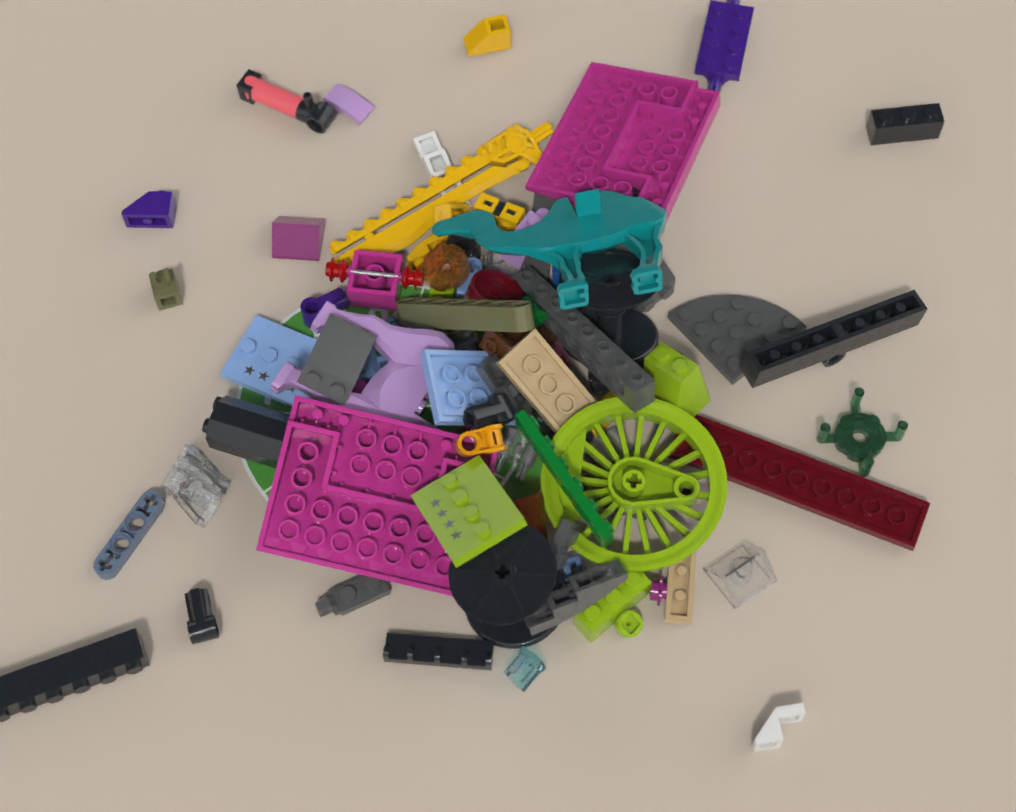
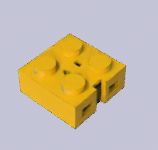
[473,192,525,231]

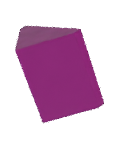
[272,216,326,261]

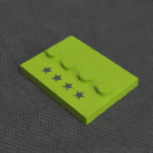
[411,455,527,568]

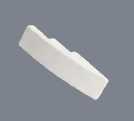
[413,131,472,209]

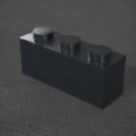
[866,103,945,145]

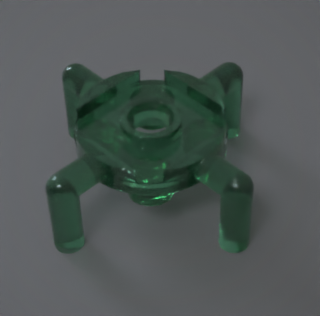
[816,388,908,477]

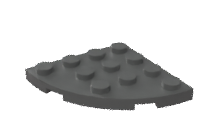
[667,295,807,385]

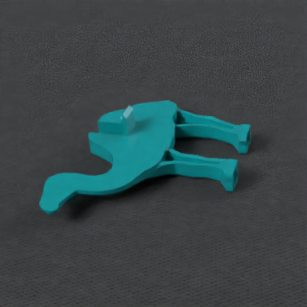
[431,189,667,310]

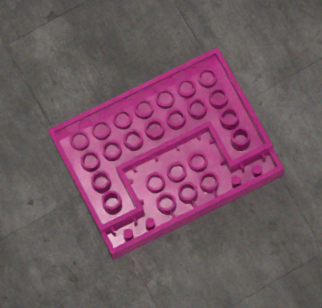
[525,62,720,223]
[256,395,498,596]

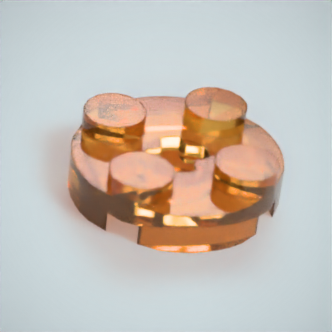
[420,242,470,292]

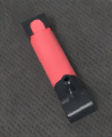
[236,69,336,134]

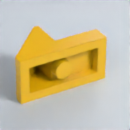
[434,204,470,223]

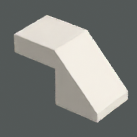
[752,703,806,752]

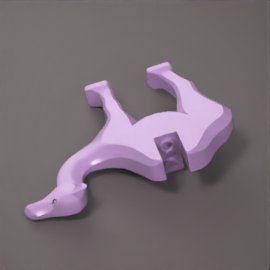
[270,301,455,430]

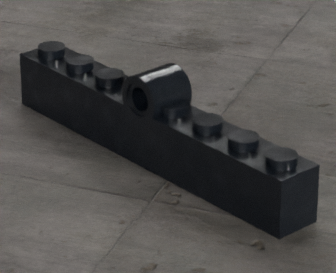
[740,290,928,388]

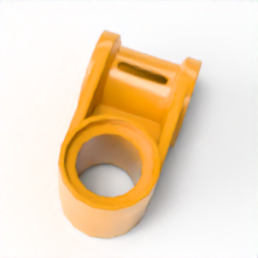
[455,423,508,457]

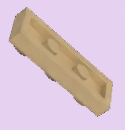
[664,544,697,625]

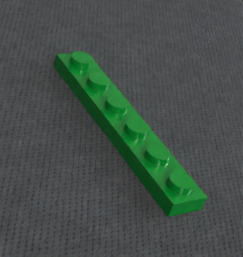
[515,409,614,548]

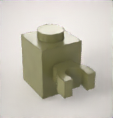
[149,268,183,311]

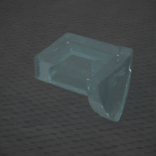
[503,646,546,692]

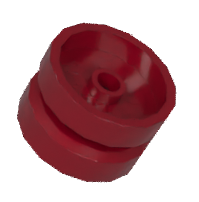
[463,269,523,301]

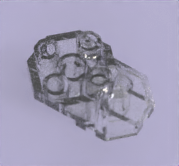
[160,444,232,528]

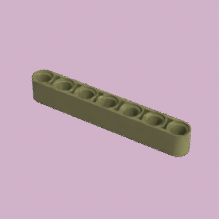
[395,297,535,333]

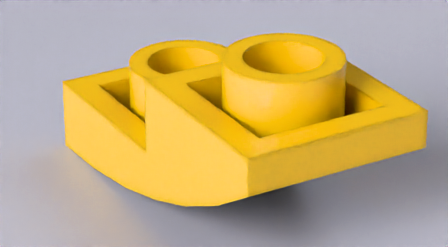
[407,234,448,271]

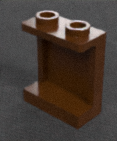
[479,325,559,359]

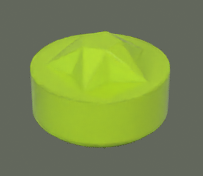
[614,610,643,638]

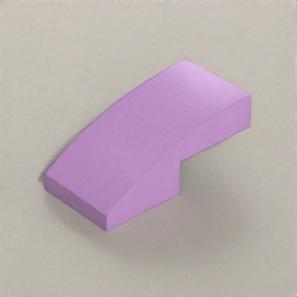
[323,83,375,126]

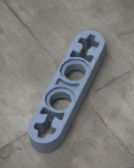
[93,490,165,580]

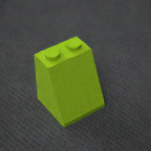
[643,342,711,435]

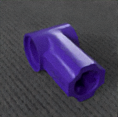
[300,287,350,328]

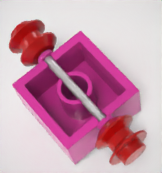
[325,250,424,311]

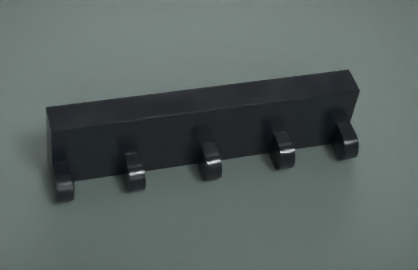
[383,633,494,671]

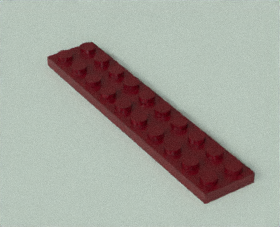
[668,415,930,551]

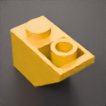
[463,14,511,57]

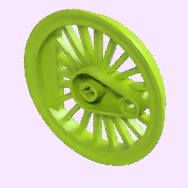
[541,397,727,572]

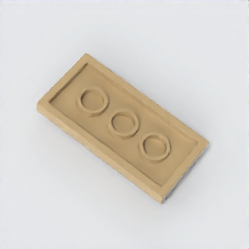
[496,329,597,434]

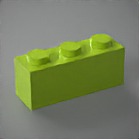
[573,571,652,643]

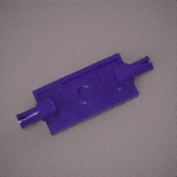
[694,0,754,92]

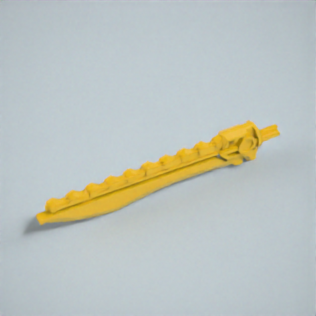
[329,121,554,266]

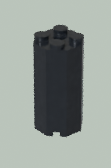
[202,395,290,468]

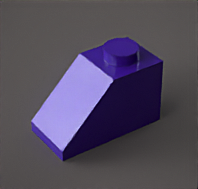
[121,190,177,228]

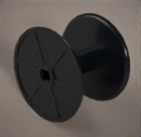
[559,250,659,363]
[448,525,567,649]

